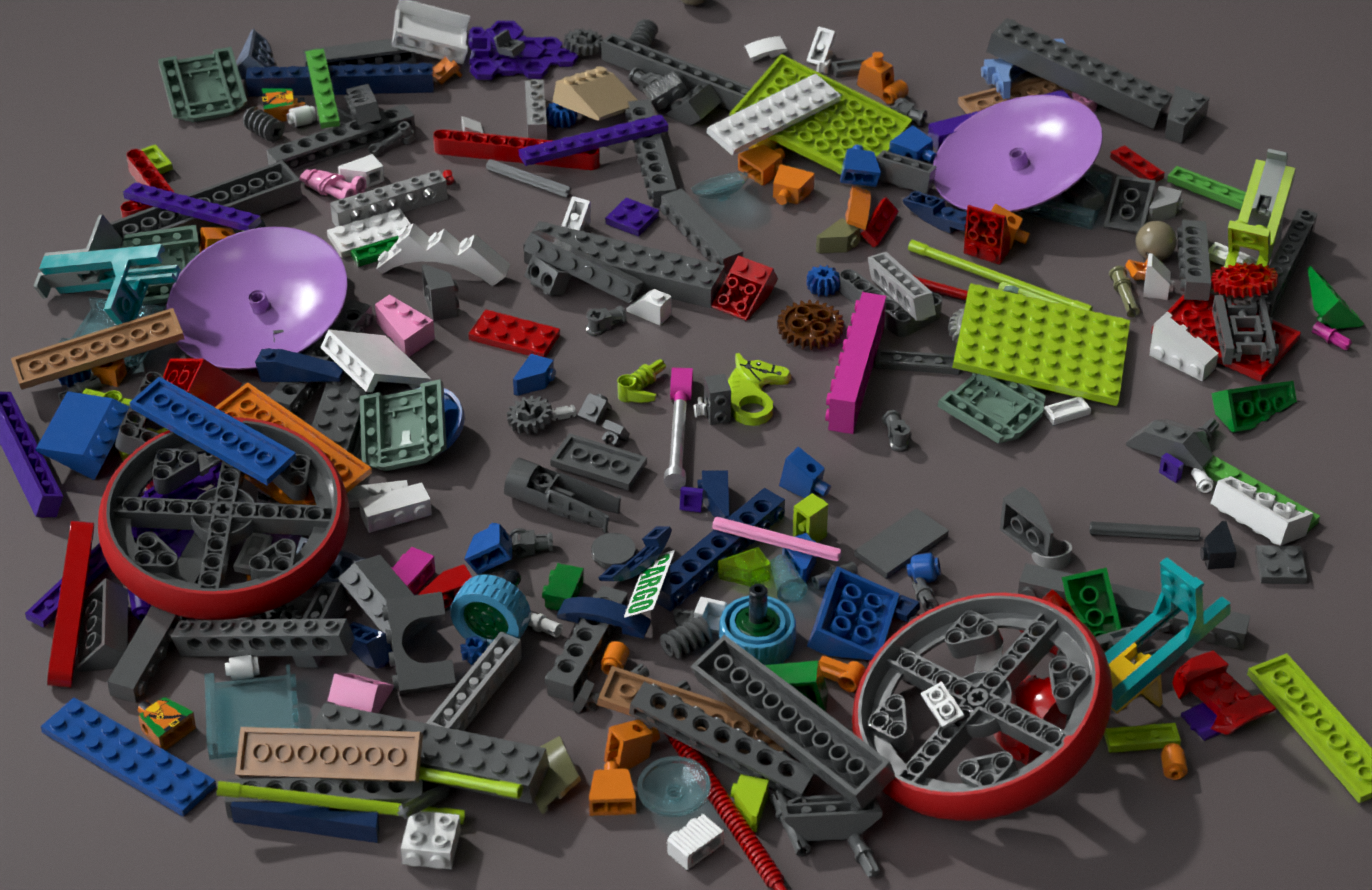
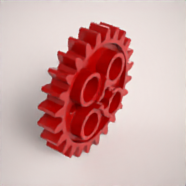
[1211,262,1278,298]

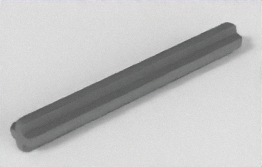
[486,159,571,197]
[1089,521,1200,541]

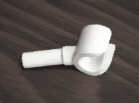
[817,59,832,74]
[693,397,707,417]

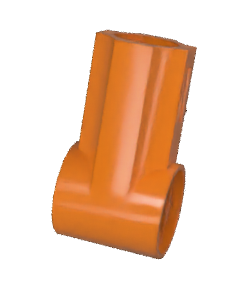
[819,656,866,692]

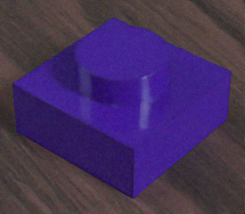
[1159,453,1184,483]
[679,486,704,512]

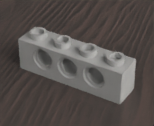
[525,79,547,140]

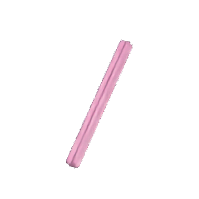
[713,517,841,562]

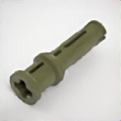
[1109,266,1140,317]

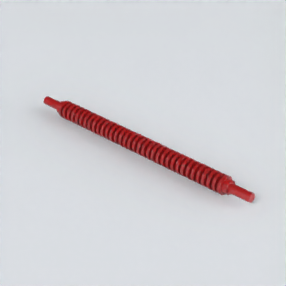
[664,733,787,890]

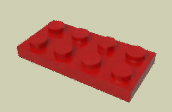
[468,309,560,357]

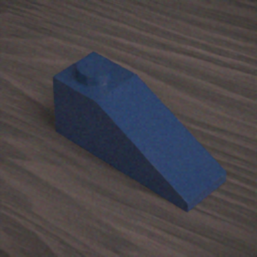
[697,470,729,519]
[349,622,393,668]

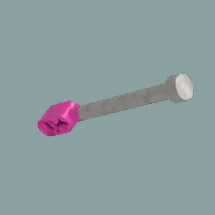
[664,367,693,490]

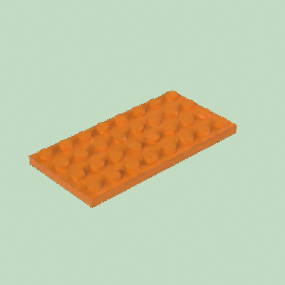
[211,383,372,505]

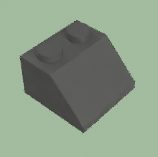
[422,264,459,321]

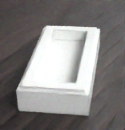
[1043,397,1091,425]

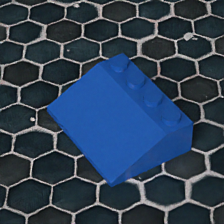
[35,391,129,480]
[807,566,900,660]

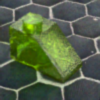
[718,547,771,587]

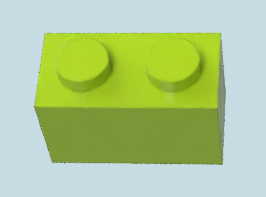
[793,493,828,543]

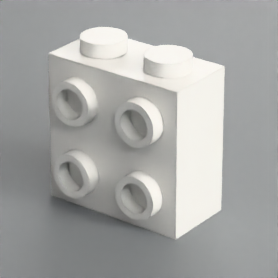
[401,811,461,869]

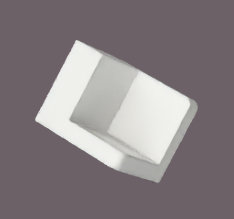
[694,597,727,634]

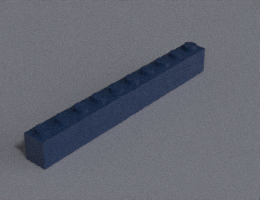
[246,63,434,97]

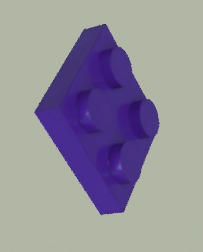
[605,197,659,237]

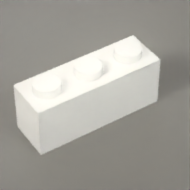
[359,482,432,533]

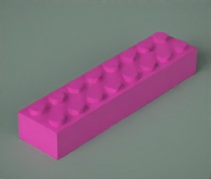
[825,292,886,434]

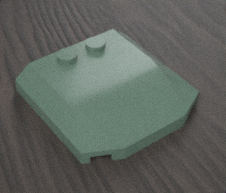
[158,47,247,122]
[120,225,200,306]
[937,373,1046,444]
[360,379,447,471]

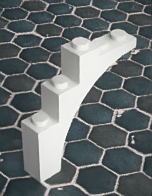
[376,223,510,286]

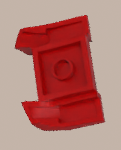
[1172,650,1276,735]

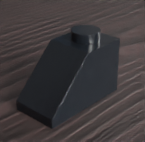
[1200,521,1237,570]

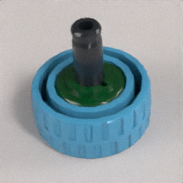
[450,569,531,648]
[719,583,796,665]

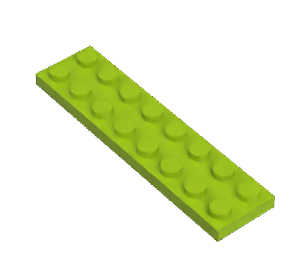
[1247,653,1372,803]

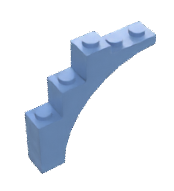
[981,39,1065,99]

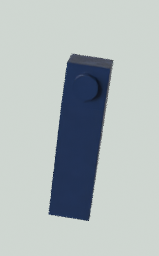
[255,348,345,382]

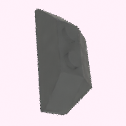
[1126,419,1213,470]
[780,795,882,842]

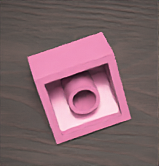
[328,673,393,713]

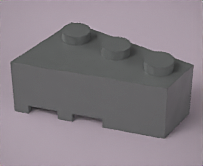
[1165,86,1210,144]

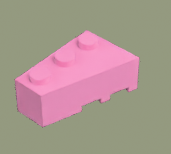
[375,295,435,357]

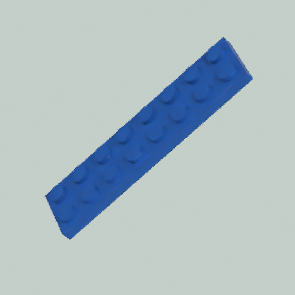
[130,377,296,485]
[41,698,216,817]

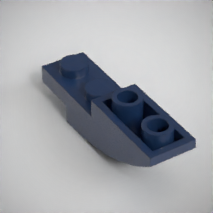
[903,191,967,234]

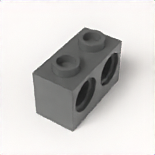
[524,255,571,297]

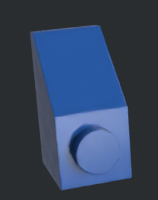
[513,354,556,396]
[782,533,816,585]

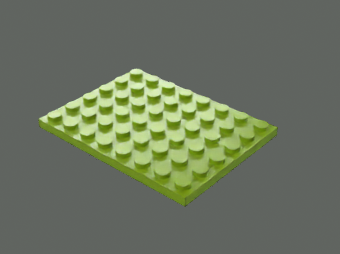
[729,54,912,186]
[952,283,1130,406]

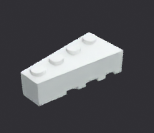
[1211,476,1314,546]

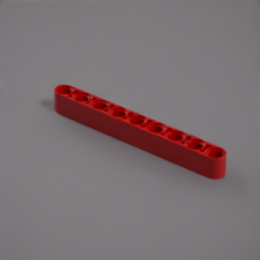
[433,129,600,170]
[47,521,94,687]

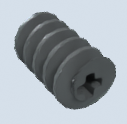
[629,19,658,47]
[243,106,285,142]
[660,616,712,659]

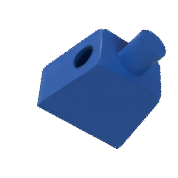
[889,126,937,163]
[840,145,881,187]
[779,447,831,498]
[464,523,512,574]

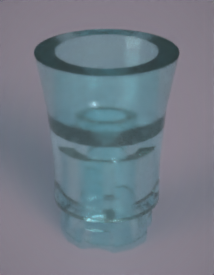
[770,554,807,603]

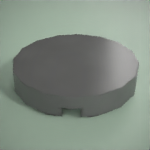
[591,533,636,569]

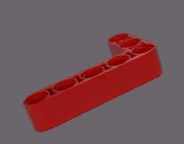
[120,149,174,218]

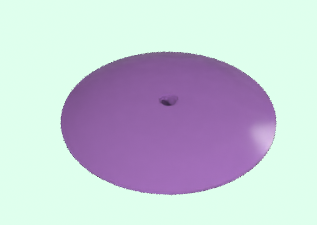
[933,95,1103,212]
[166,227,348,370]

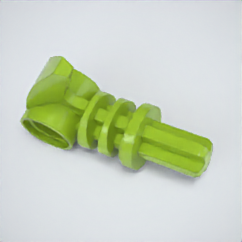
[617,359,666,403]

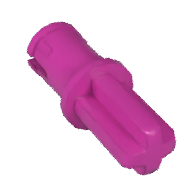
[1312,321,1352,350]

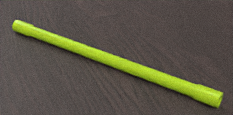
[908,239,1093,311]
[419,767,523,799]
[216,781,465,825]

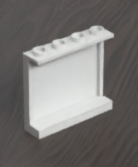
[392,0,470,65]
[321,330,431,392]

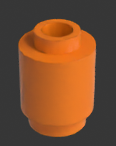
[881,79,909,104]
[601,642,630,675]
[1161,743,1188,780]

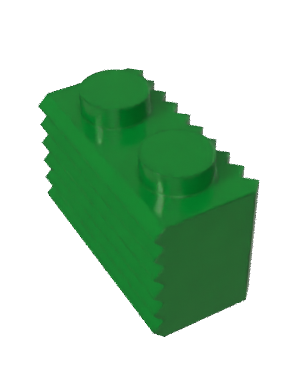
[542,563,584,610]

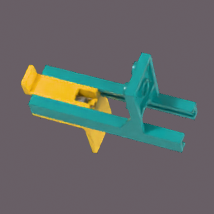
[1105,557,1231,714]

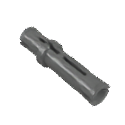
[769,790,811,857]

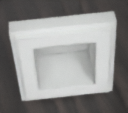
[461,117,483,133]

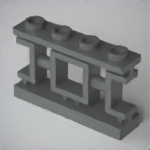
[1212,295,1279,365]

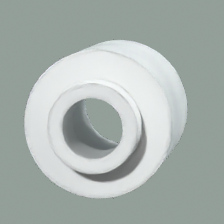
[287,105,316,127]
[225,655,260,681]

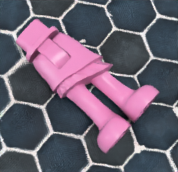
[299,169,366,199]

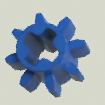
[460,636,487,665]

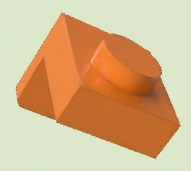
[433,57,462,85]
[1125,258,1148,280]

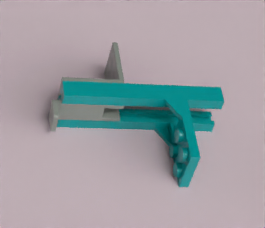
[34,215,181,325]

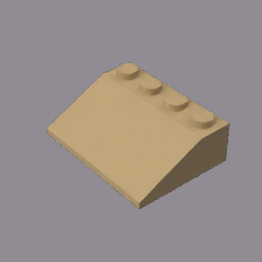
[553,67,637,121]

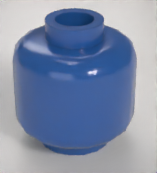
[907,553,941,584]

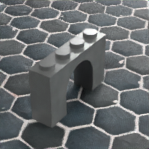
[382,592,456,695]

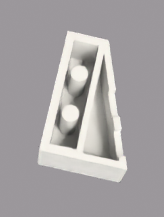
[1149,311,1218,381]

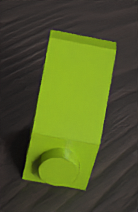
[731,774,769,832]

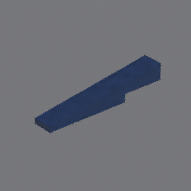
[231,802,380,843]

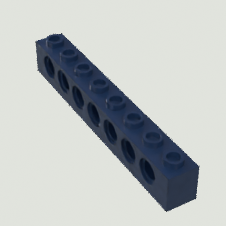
[656,488,785,612]

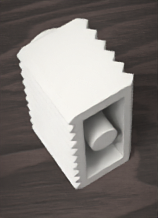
[667,814,724,870]

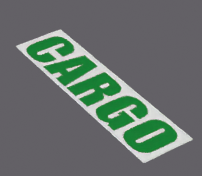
[624,550,675,618]

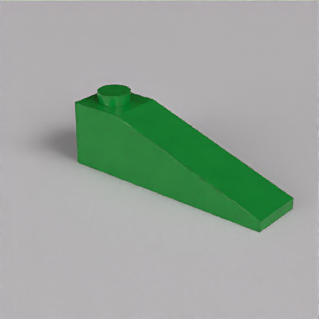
[1307,266,1365,329]
[1212,380,1297,432]
[1061,567,1121,647]

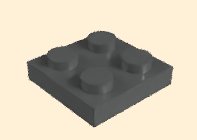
[1255,545,1307,584]

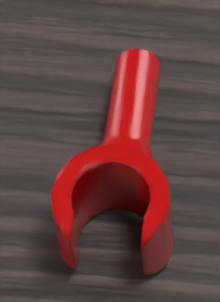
[442,170,454,185]

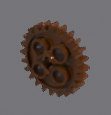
[777,300,844,350]

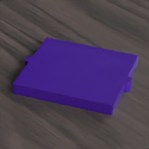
[1181,703,1221,741]

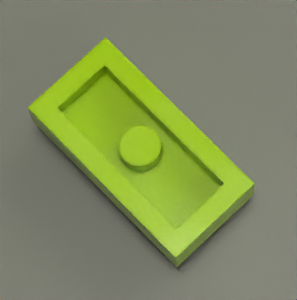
[141,144,173,174]

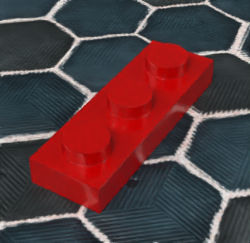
[1110,145,1165,183]
[860,197,899,247]

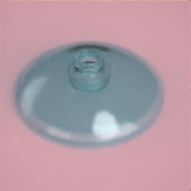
[691,172,749,201]
[637,756,711,817]

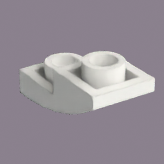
[745,37,787,62]
[921,682,964,728]

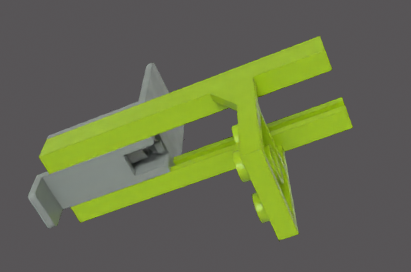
[1224,149,1296,268]

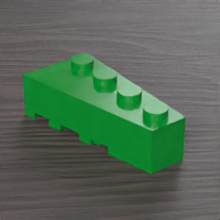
[765,661,828,712]

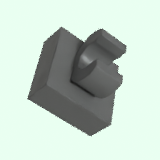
[602,420,630,447]
[572,680,600,713]

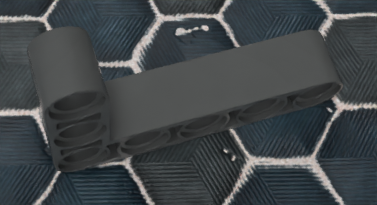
[839,269,942,337]
[115,372,164,455]

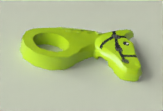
[728,353,791,426]

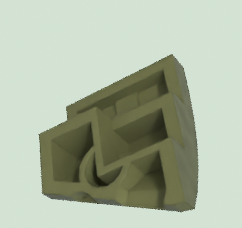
[535,736,581,814]

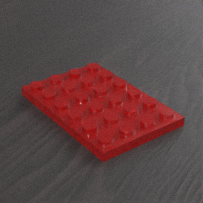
[1151,293,1301,382]

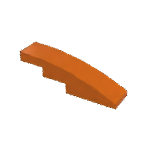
[845,185,871,230]

